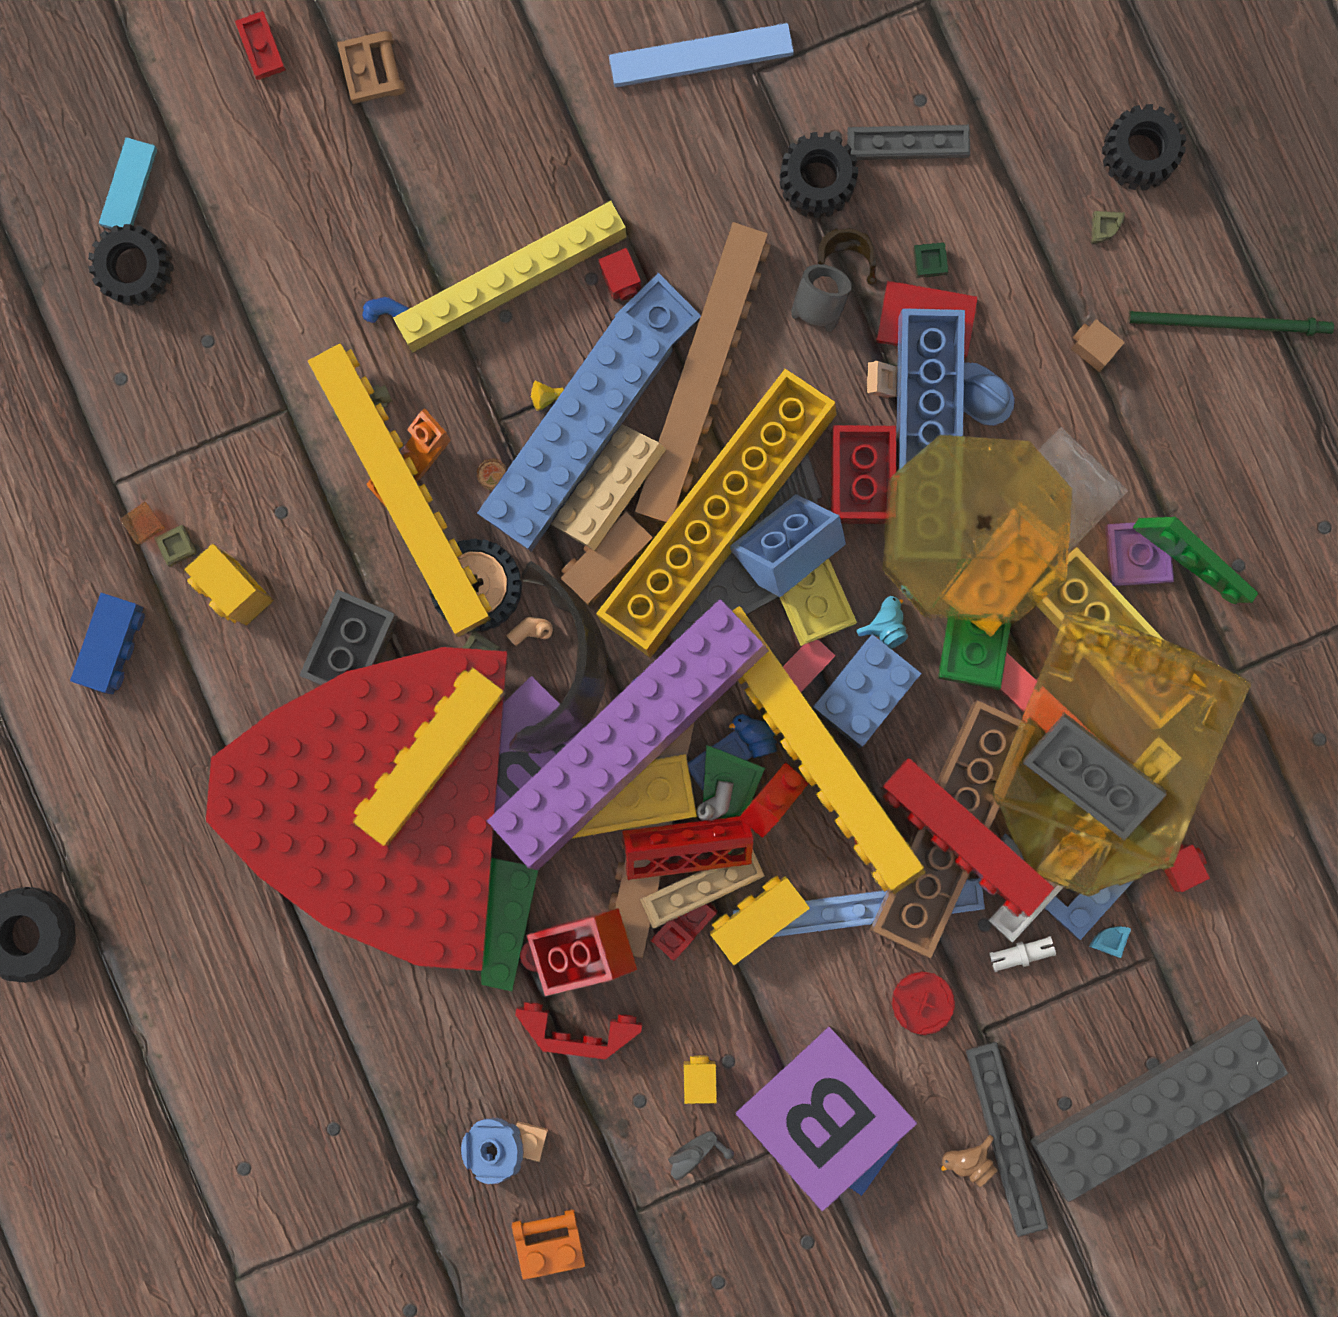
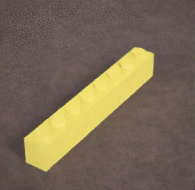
[393,201,626,353]

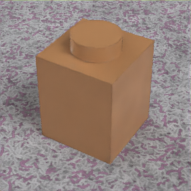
[1071,319,1125,372]

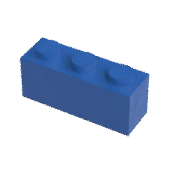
[70,593,145,695]

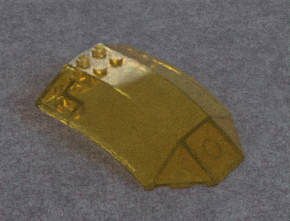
[992,611,1251,897]

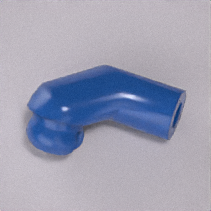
[362,297,410,323]

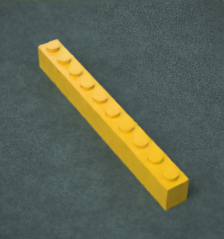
[308,343,492,637]

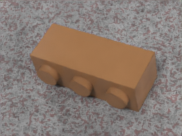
[561,512,653,607]

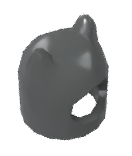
[791,264,851,332]

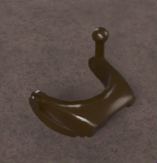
[818,228,877,285]

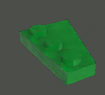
[702,744,765,855]

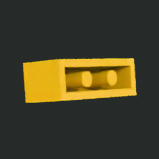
[710,876,810,966]

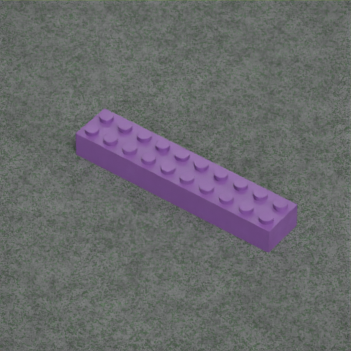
[487,599,769,870]

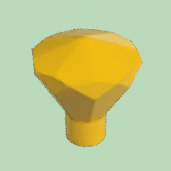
[531,381,564,411]

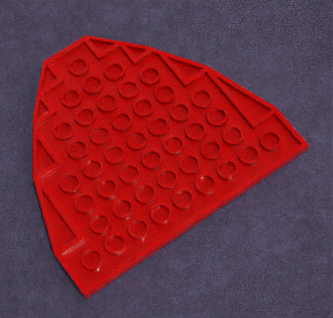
[206,647,508,971]

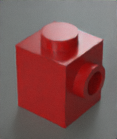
[1158,841,1210,892]

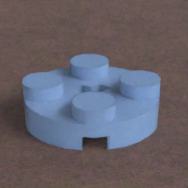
[461,1118,523,1184]

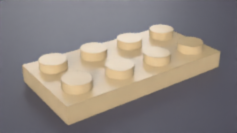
[551,424,666,551]

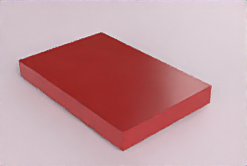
[876,281,978,358]

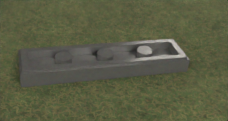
[847,125,970,160]

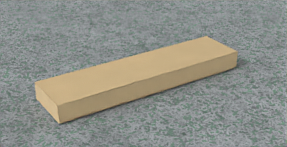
[640,849,765,928]

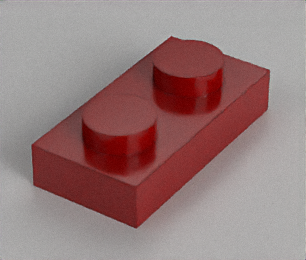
[235,11,286,81]

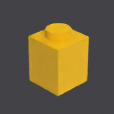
[684,1055,716,1104]

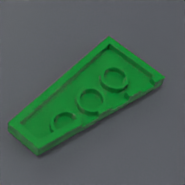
[1133,517,1258,604]
[481,858,539,991]

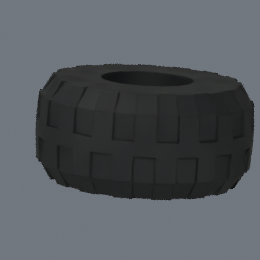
[0,887,76,983]

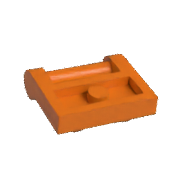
[512,1209,586,1280]

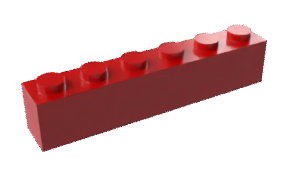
[880,758,1054,918]

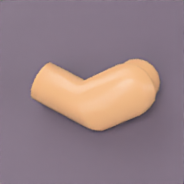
[506,617,553,647]

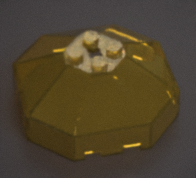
[882,435,1072,623]

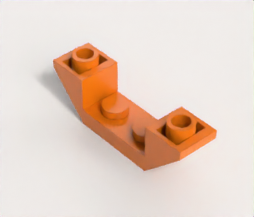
[366,409,451,507]

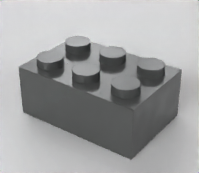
[299,589,400,685]

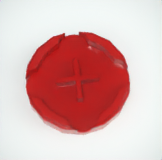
[891,971,955,1035]

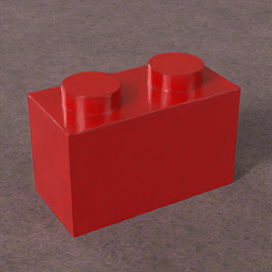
[739,762,809,838]

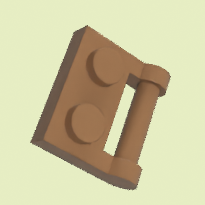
[337,31,406,104]

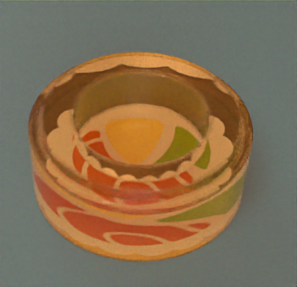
[476,458,507,491]

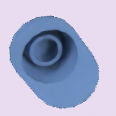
[963,363,1014,426]

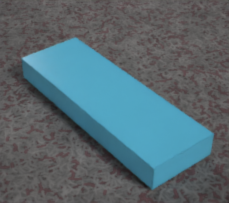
[99,138,157,229]

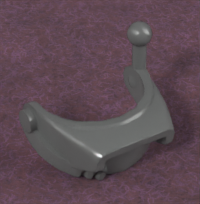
[668,1131,734,1181]

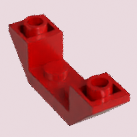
[515,1002,642,1060]

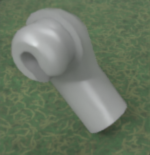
[697,780,734,821]

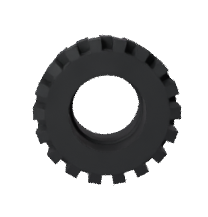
[1102,104,1186,191]
[779,132,858,218]
[88,224,174,306]

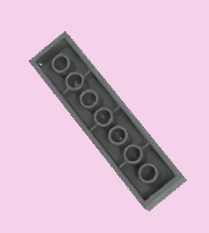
[1029,1014,1288,1202]

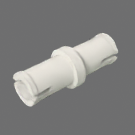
[989,936,1056,972]

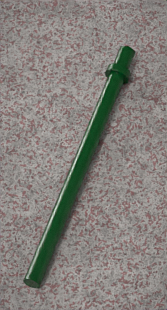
[1128,311,1334,336]

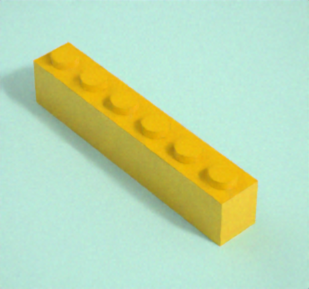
[353,668,506,846]

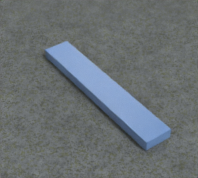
[609,23,793,87]

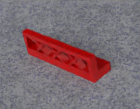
[622,816,753,880]

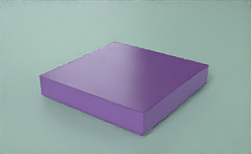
[1105,523,1174,587]

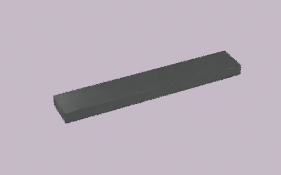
[965,1042,1049,1237]

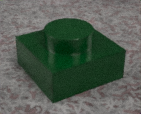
[913,242,948,278]

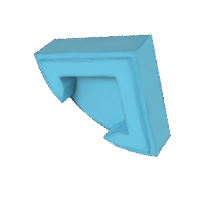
[1089,926,1131,958]

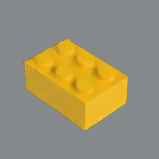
[184,544,274,626]

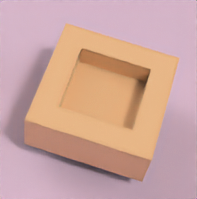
[867,361,897,398]
[516,1121,548,1162]

